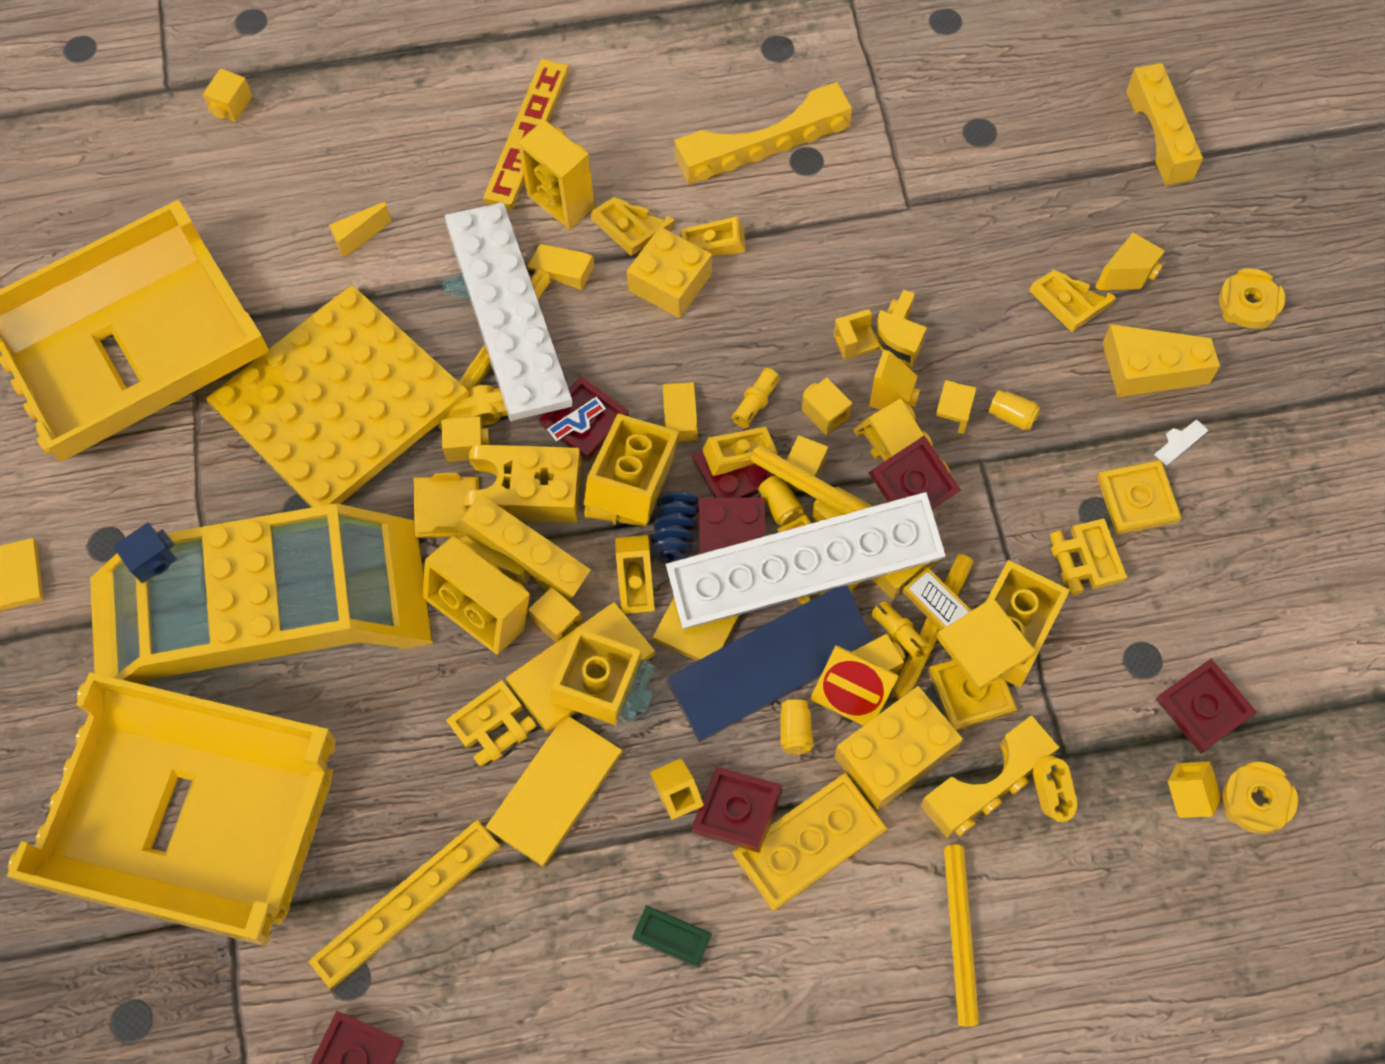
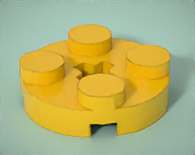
[1219,268,1285,329]
[1223,762,1298,834]

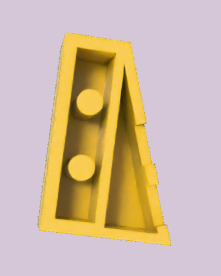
[1102,324,1220,397]
[853,398,950,472]

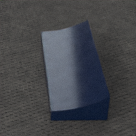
[667,585,874,743]

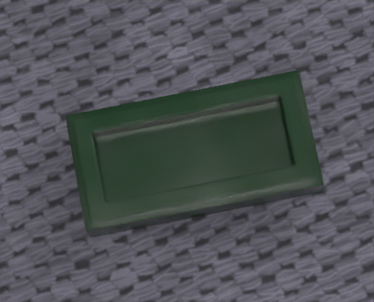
[632,905,712,969]

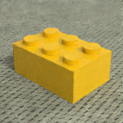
[518,120,595,230]
[584,413,679,524]
[422,536,530,656]
[986,560,1070,688]
[834,686,963,812]

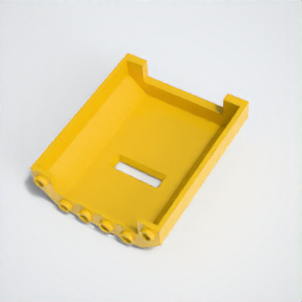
[0,199,269,463]
[7,672,336,946]

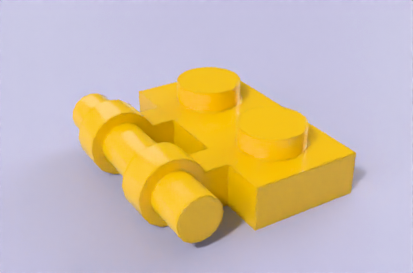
[1049,518,1127,596]
[446,680,537,768]

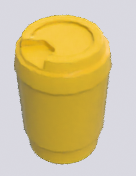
[989,390,1041,431]
[758,475,804,526]
[780,699,814,755]

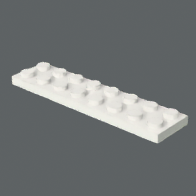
[444,202,572,421]
[666,492,945,630]

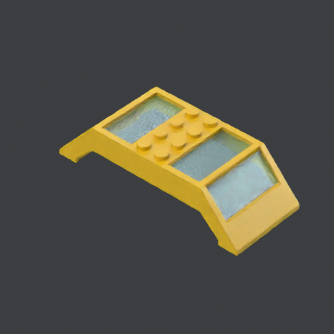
[90,503,433,685]

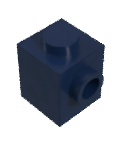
[113,522,177,584]

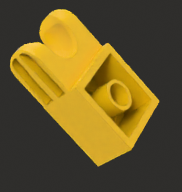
[463,445,582,523]

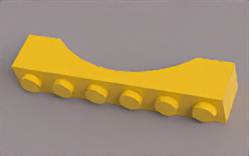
[674,82,852,185]

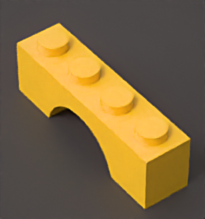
[1127,63,1203,185]
[455,493,591,601]
[921,715,1059,839]

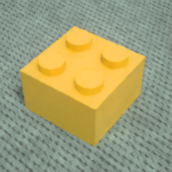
[626,227,712,319]
[551,627,641,726]

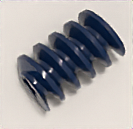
[650,491,699,564]

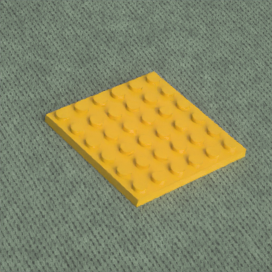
[206,285,470,508]

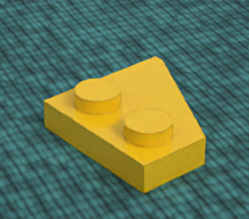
[591,197,675,256]
[1029,270,1116,332]

